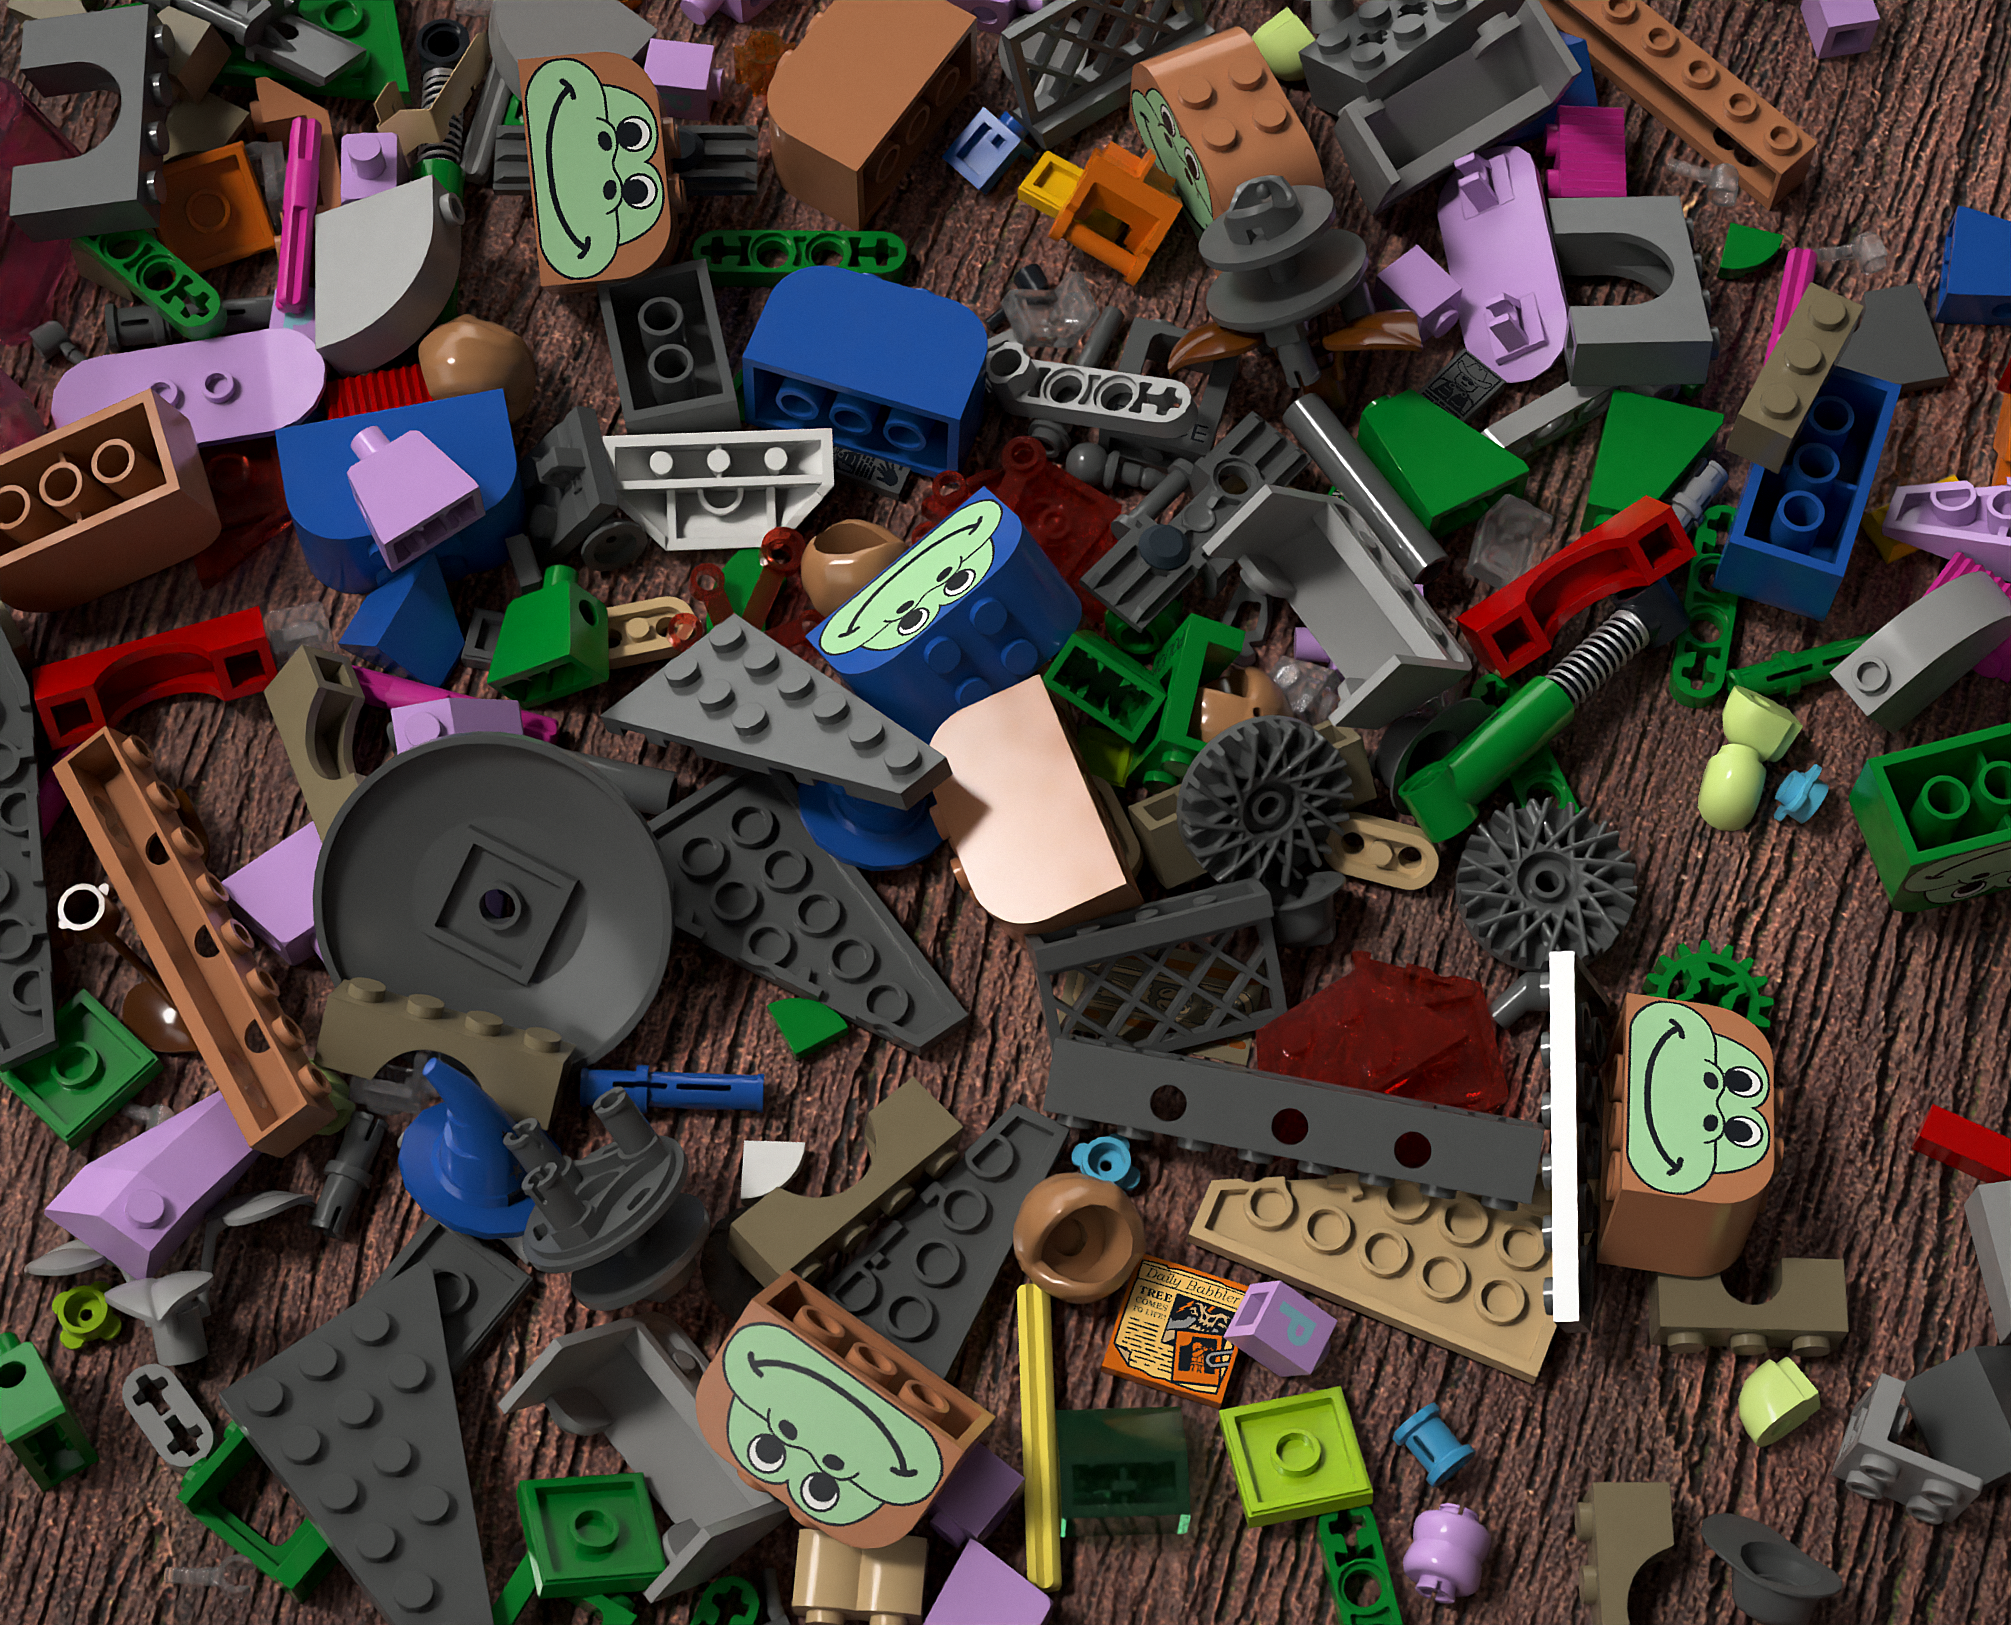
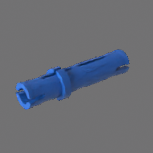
[580,1065,765,1113]

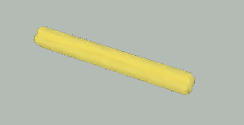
[1017,1283,1062,1593]

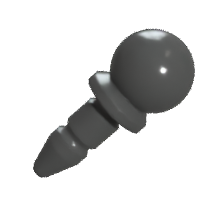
[1066,442,1167,491]

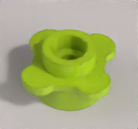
[52,1281,122,1351]

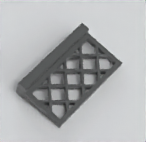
[1001,0,1216,151]
[1024,877,1290,1056]

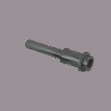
[1028,306,1124,458]

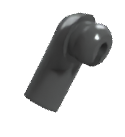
[1486,972,1550,1030]

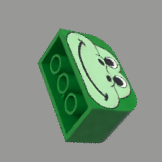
[1848,722,2011,912]

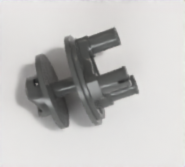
[1199,175,1377,388]
[503,1086,710,1311]

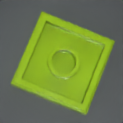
[1219,1386,1373,1529]

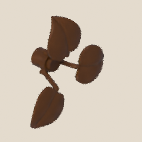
[1168,246,1423,411]
[49,788,210,1054]

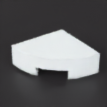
[740,1140,806,1205]

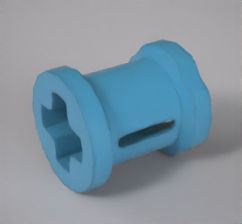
[1392,1402,1476,1488]

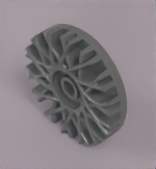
[1176,715,1354,890]
[1455,797,1637,972]

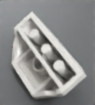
[603,428,834,551]

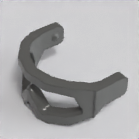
[1220,578,1273,667]

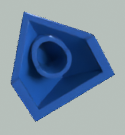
[338,551,465,689]

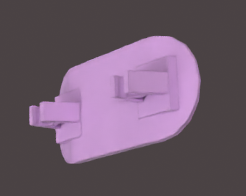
[1437,145,1569,383]
[51,328,327,448]

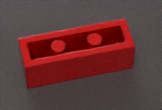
[1911,1104,2011,1184]

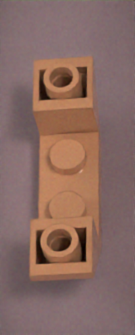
[249,76,342,284]

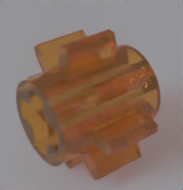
[733,29,796,97]

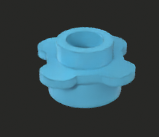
[1774,764,1829,824]
[1071,1133,1140,1191]

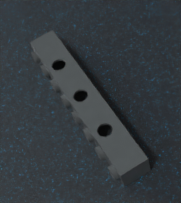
[1043,1033,1545,1211]

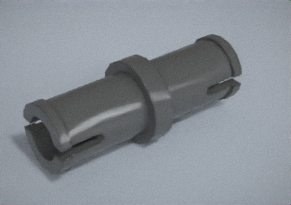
[307,1111,389,1240]

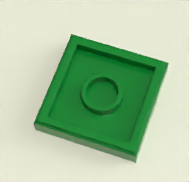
[0,988,165,1151]
[516,1472,667,1599]

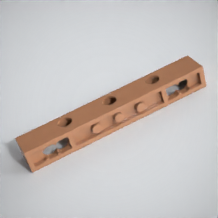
[1539,0,1818,211]
[52,725,339,1158]

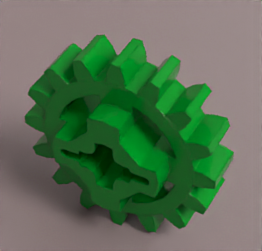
[1642,940,1774,1036]

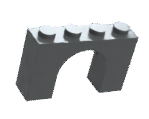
[9,4,175,243]
[1547,196,1720,387]

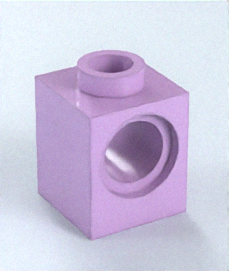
[928,1442,1025,1548]

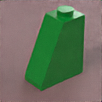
[1357,389,1530,540]
[1579,389,1725,532]

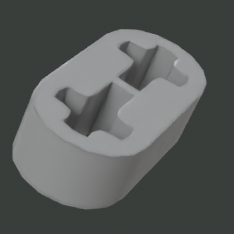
[122,1364,219,1475]

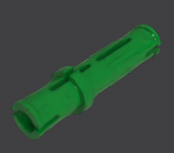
[1725,628,1881,697]

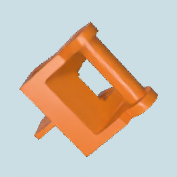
[1048,141,1183,286]

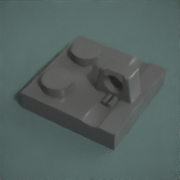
[518,406,619,564]

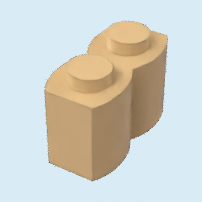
[792,1529,929,1625]

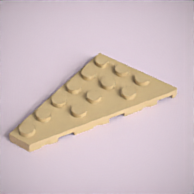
[1187,1163,1599,1384]

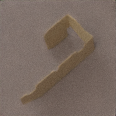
[374,31,491,156]

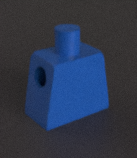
[1935,206,2011,326]

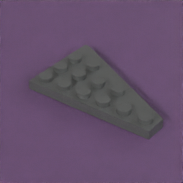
[647,766,968,1056]
[219,1258,494,1625]

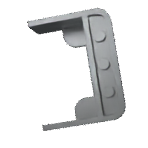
[1333,0,1582,216]
[1202,484,1472,730]
[497,1311,791,1603]

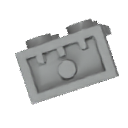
[1831,1373,1984,1524]

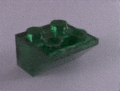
[1055,1406,1191,1537]

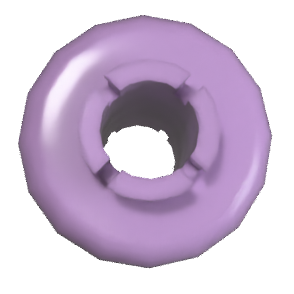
[1403,1503,1491,1604]

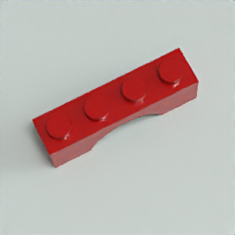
[1455,495,1697,680]
[32,606,279,750]

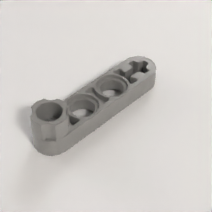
[986,342,1199,438]
[1481,381,1681,459]

